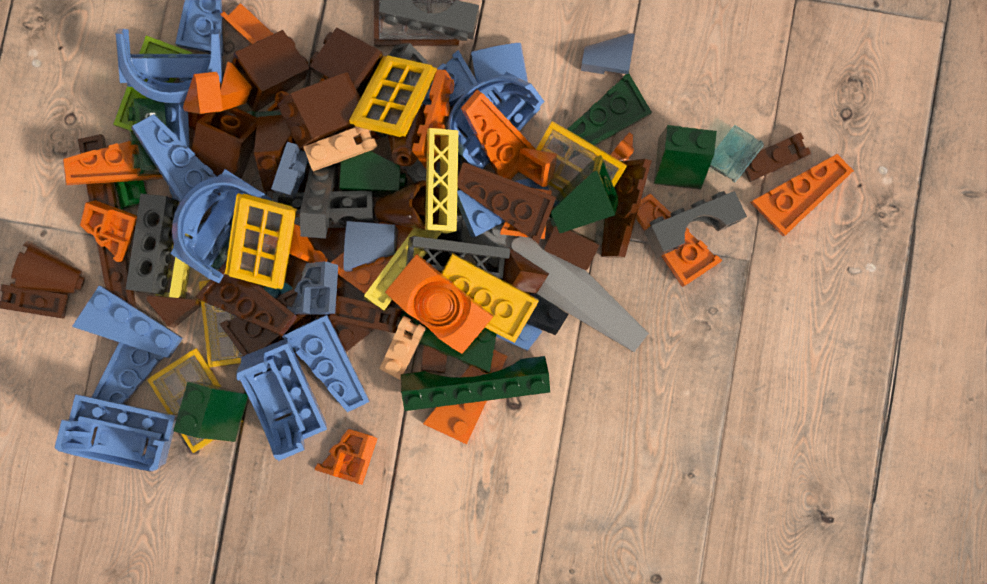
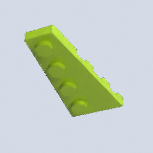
[113,35,193,133]

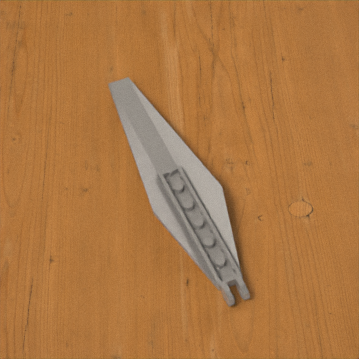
[399,158,649,352]

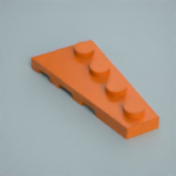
[461,90,536,180]
[750,154,854,237]

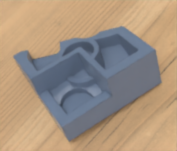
[581,33,635,74]
[271,142,310,199]
[344,221,399,272]
[287,261,338,314]

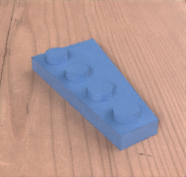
[175,0,224,56]
[406,50,478,107]
[131,114,220,203]
[457,178,549,237]
[282,314,369,412]

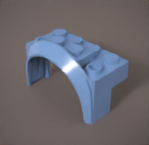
[115,29,223,103]
[446,71,545,169]
[170,170,273,283]
[236,338,327,461]
[54,394,177,472]

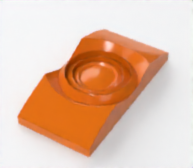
[385,254,494,354]

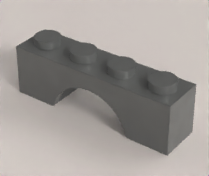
[379,0,479,41]
[300,163,338,238]
[644,191,747,258]

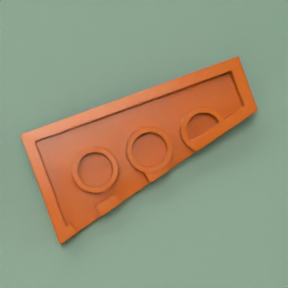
[412,69,454,170]
[63,137,164,185]
[636,194,723,287]
[331,222,414,294]
[423,350,508,444]

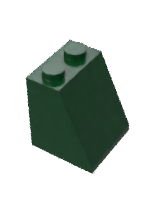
[654,125,717,190]
[340,144,408,197]
[549,155,619,233]
[173,382,248,442]

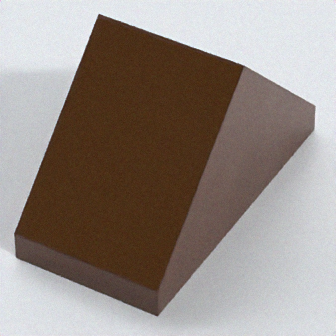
[496,248,549,294]
[147,295,201,328]

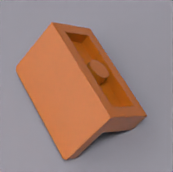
[220,3,273,45]

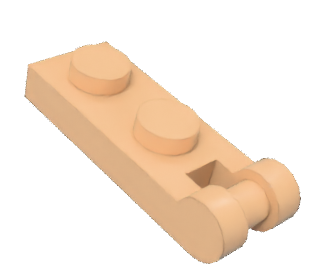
[304,127,378,172]
[379,316,426,380]

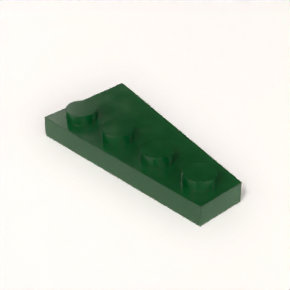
[557,74,652,160]
[400,309,497,374]

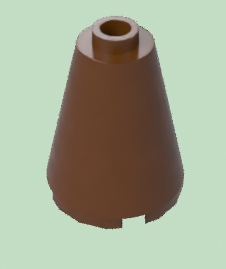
[385,100,426,166]
[374,180,439,230]
[10,241,85,294]

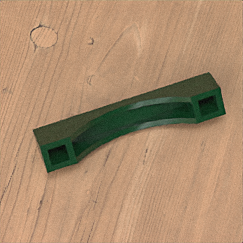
[401,356,550,411]

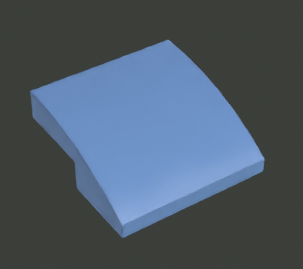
[471,43,528,96]

